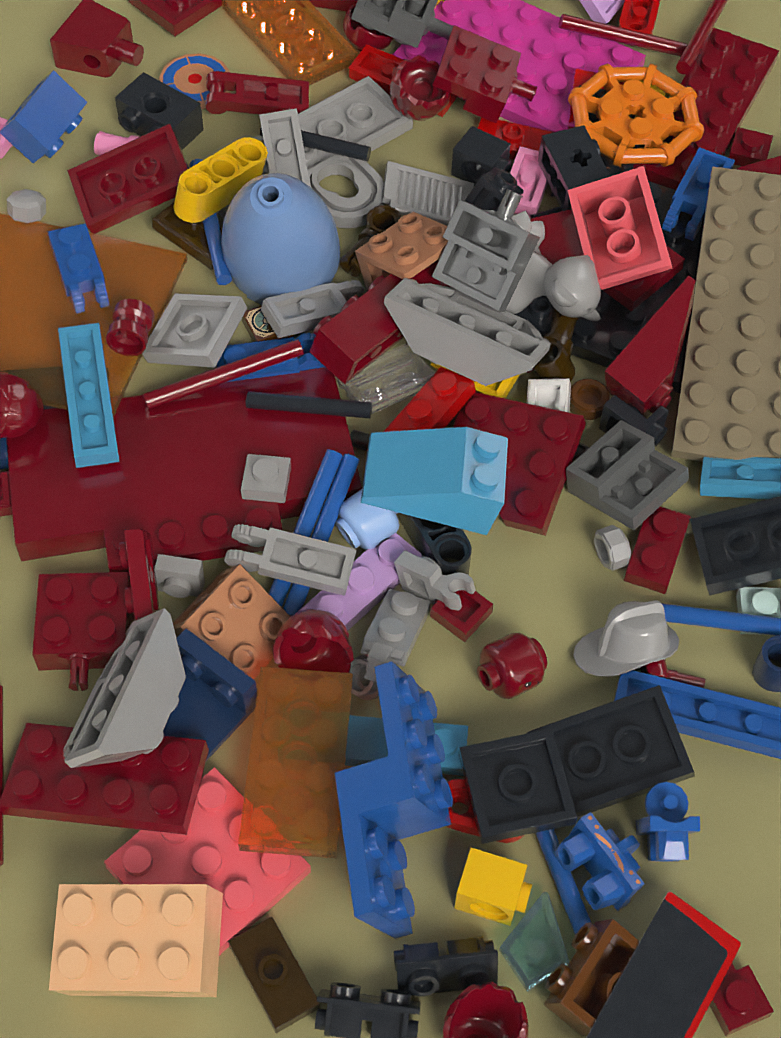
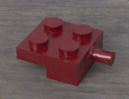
[432,25,537,123]
[32,572,130,691]

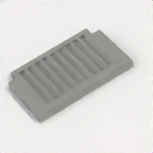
[382,161,474,226]

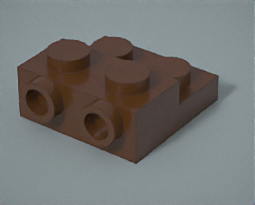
[544,919,640,1036]

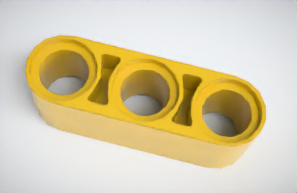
[173,137,268,223]

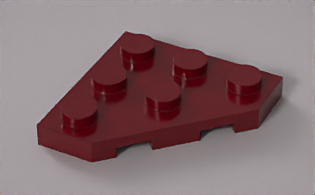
[453,392,586,536]

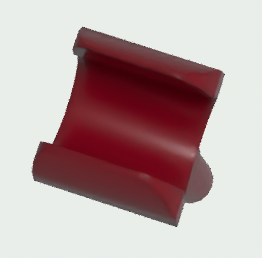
[640,659,705,688]

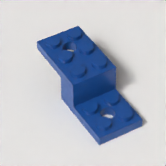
[335,661,453,939]

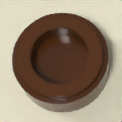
[570,379,610,420]

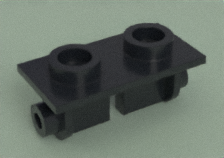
[393,936,498,996]
[315,982,421,1038]

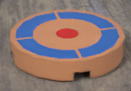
[159,53,231,109]

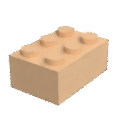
[49,884,223,997]

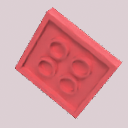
[104,767,311,956]

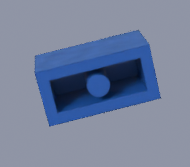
[0,70,87,163]

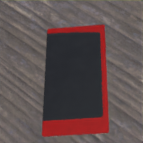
[586,892,741,1038]

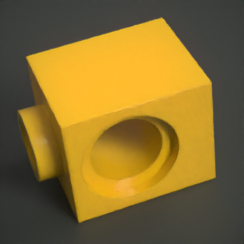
[454,848,533,926]

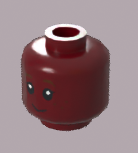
[477,632,548,699]

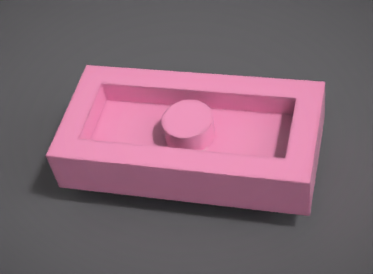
[510,147,548,218]

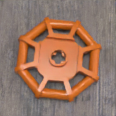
[568,63,704,167]

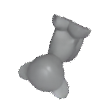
[506,210,601,321]

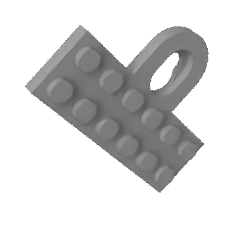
[218,76,413,228]

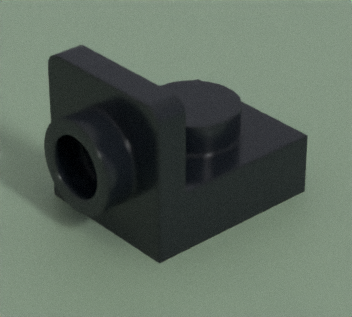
[465,168,524,212]
[599,395,669,447]

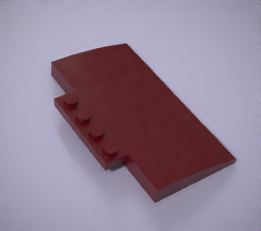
[7,367,362,572]

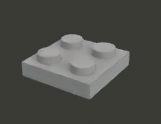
[142,293,247,368]

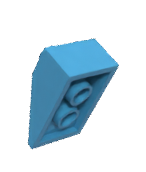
[361,427,508,535]

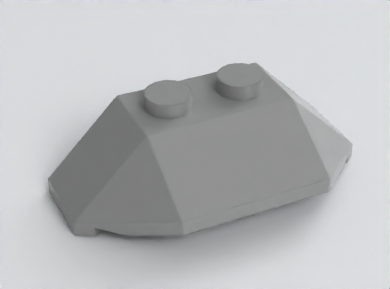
[384,278,551,386]
[63,608,186,768]

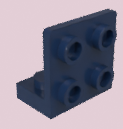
[163,628,259,761]

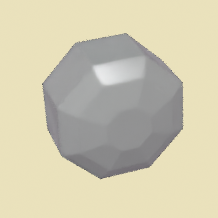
[7,189,46,223]
[594,525,631,571]

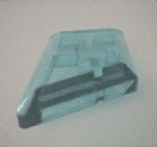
[499,892,570,992]

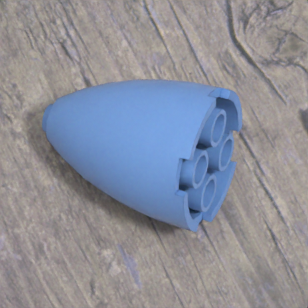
[221,173,340,305]

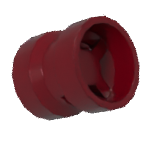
[106,299,155,356]

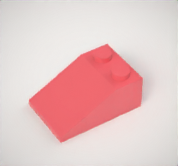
[568,166,672,290]

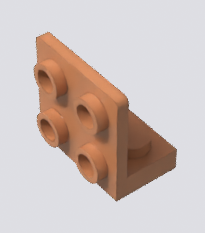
[355,212,448,290]
[173,564,290,680]

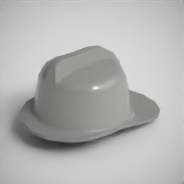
[573,600,679,676]

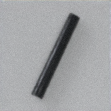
[260,128,371,162]
[246,391,372,419]

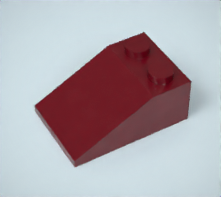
[605,276,696,418]

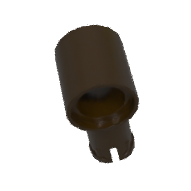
[339,205,401,277]
[533,309,579,382]

